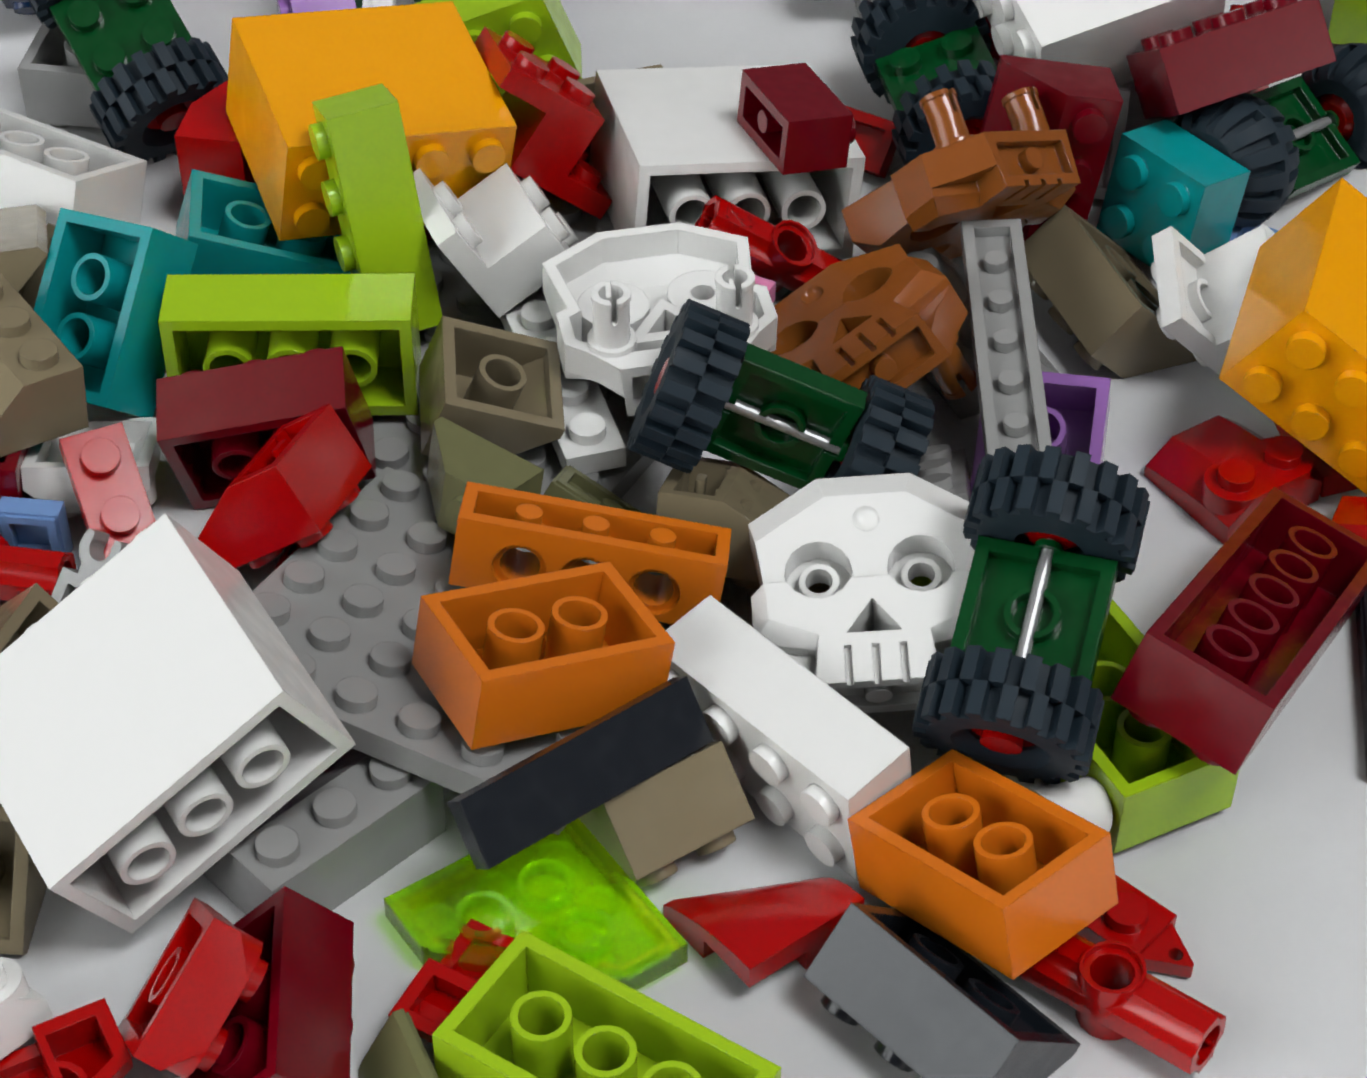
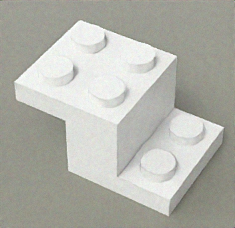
[413,163,579,318]
[1151,224,1275,375]

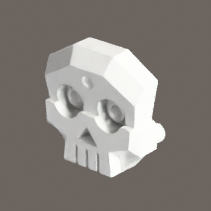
[542,222,778,417]
[748,473,975,713]

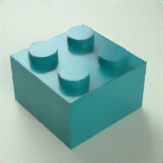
[1096,119,1251,267]

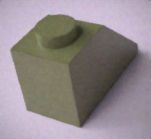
[427,417,544,535]

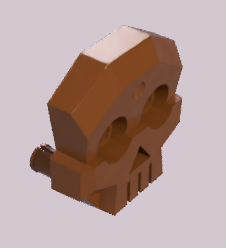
[841,87,1081,260]
[771,244,977,400]

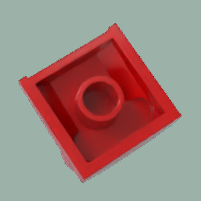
[1144,415,1322,544]
[118,897,268,1078]

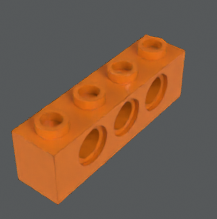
[448,481,732,626]

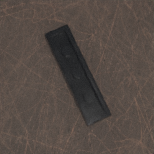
[447,676,714,870]

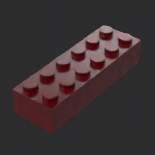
[1110,487,1367,775]

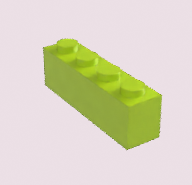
[308,83,443,331]

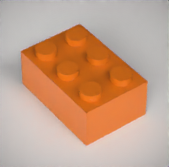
[412,561,675,750]
[848,749,1118,980]

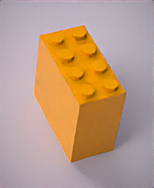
[226,1,517,241]
[1219,178,1367,495]

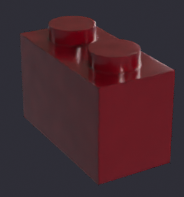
[737,63,856,175]

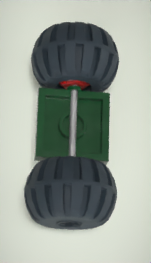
[1173,43,1367,227]

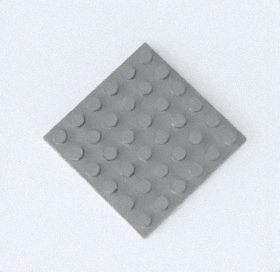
[253,467,730,835]

